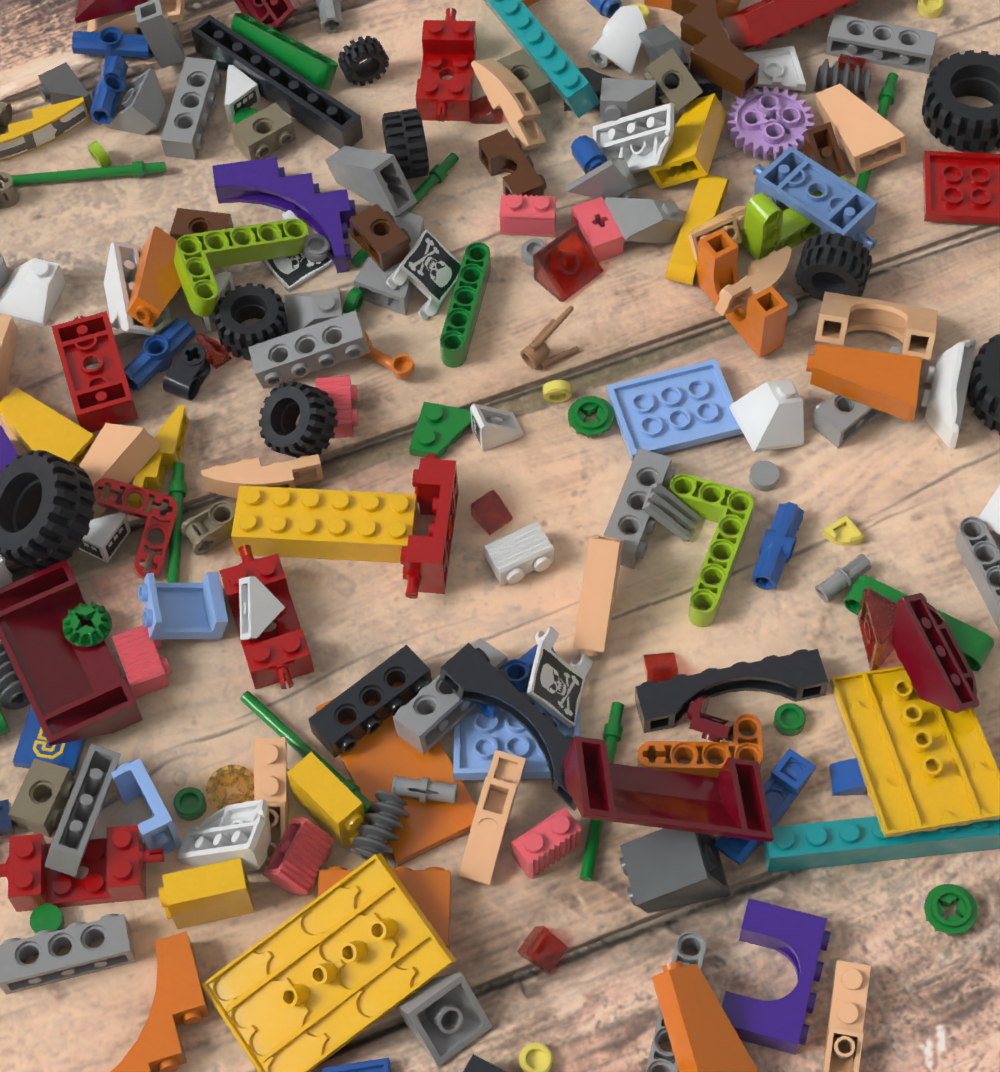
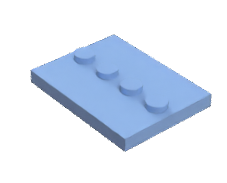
[606,359,743,461]
[453,699,580,781]

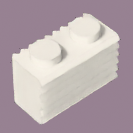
[484,522,554,586]

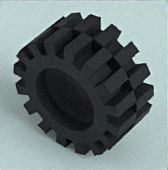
[338,36,389,86]

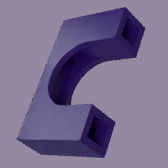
[722,898,831,1055]

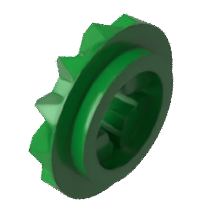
[568,396,614,438]
[63,601,112,647]
[923,884,978,937]

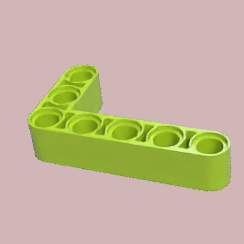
[742,176,858,260]
[174,219,308,317]
[670,474,754,627]

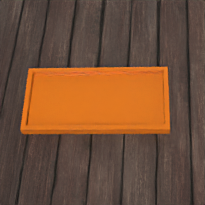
[315,682,477,866]

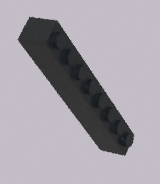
[191,15,363,149]

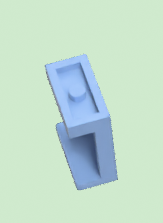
[138,572,228,640]
[111,758,182,855]

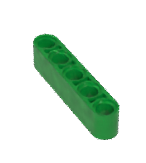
[230,13,338,90]
[440,242,491,368]
[844,575,994,671]

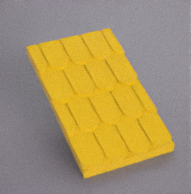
[830,666,1000,838]
[201,853,457,1072]

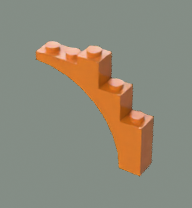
[111,931,210,1072]

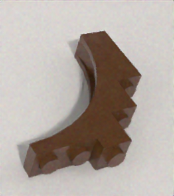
[671,0,759,99]

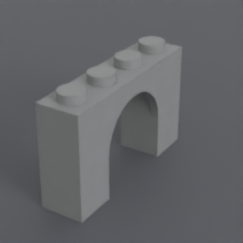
[134,0,185,69]

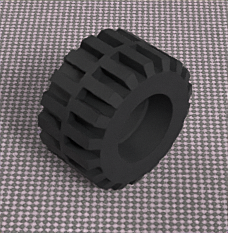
[382,108,429,179]
[795,232,872,301]
[214,283,288,360]
[259,381,338,458]

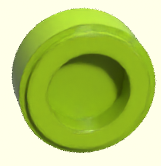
[88,141,112,167]

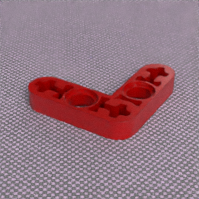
[92,478,178,580]

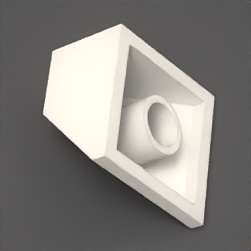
[0,258,66,327]
[729,379,804,453]

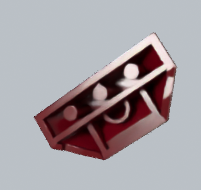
[234,0,301,29]
[891,593,980,713]

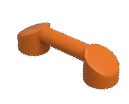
[359,332,415,380]

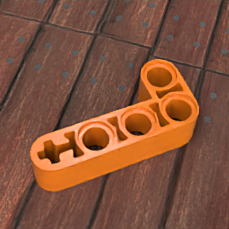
[637,714,763,778]

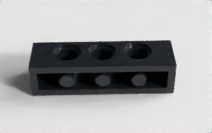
[308,645,432,758]

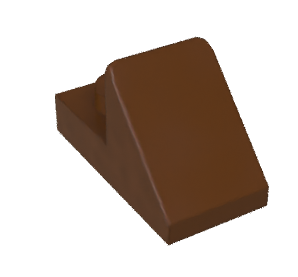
[804,122,848,177]

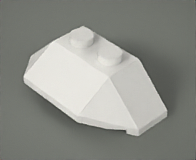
[593,103,675,173]
[104,241,172,336]
[921,338,977,449]
[176,799,271,872]

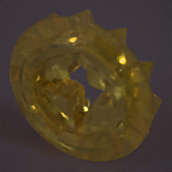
[206,765,254,811]

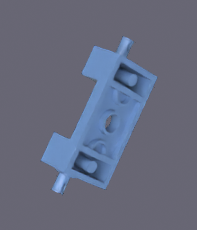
[753,146,878,251]

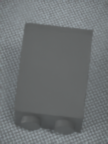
[620,828,731,914]

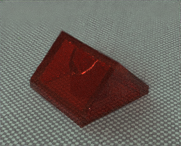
[533,224,603,302]
[857,588,897,671]

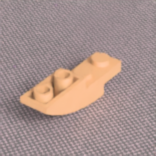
[87,0,185,34]
[471,59,547,150]
[688,197,773,262]
[715,246,792,316]
[201,454,324,498]
[253,737,289,868]
[459,750,526,886]
[822,960,871,1072]

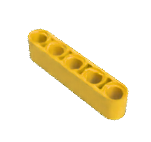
[666,174,729,286]

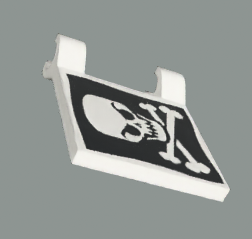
[262,210,333,292]
[386,229,461,320]
[527,626,593,728]

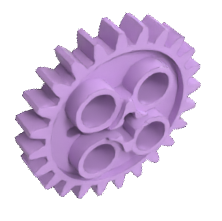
[727,86,814,161]

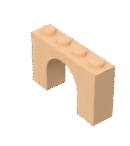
[815,291,938,360]

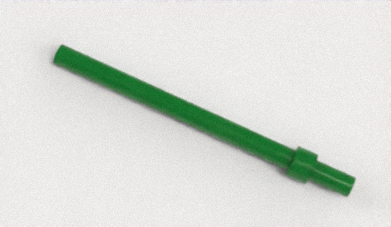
[856,72,898,193]
[351,153,459,267]
[11,161,166,186]
[167,462,187,583]
[240,691,372,815]
[579,702,624,882]

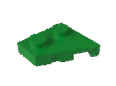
[409,401,471,459]

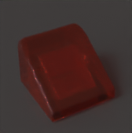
[838,54,867,74]
[470,95,503,124]
[196,333,232,369]
[471,489,513,535]
[644,652,678,682]
[517,926,568,973]

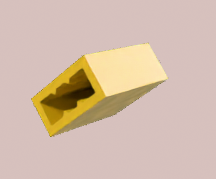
[287,752,367,849]
[158,858,254,929]

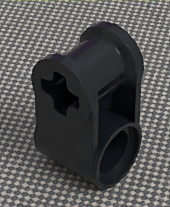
[163,344,211,401]

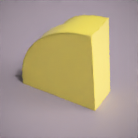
[822,515,865,546]

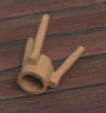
[520,306,579,370]

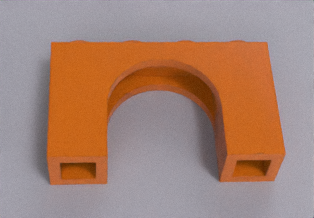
[696,228,789,358]
[318,866,452,950]

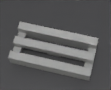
[642,482,700,541]

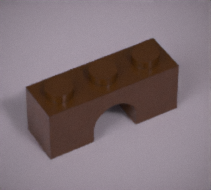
[478,129,547,197]

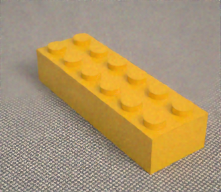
[231,485,419,563]

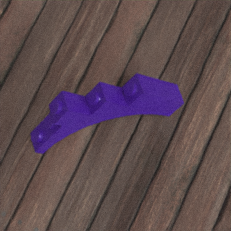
[212,157,356,273]

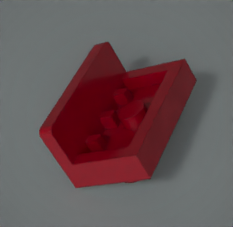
[686,694,734,743]

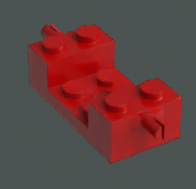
[415,8,477,122]
[51,311,139,433]
[400,454,459,599]
[219,545,314,690]
[0,824,164,912]

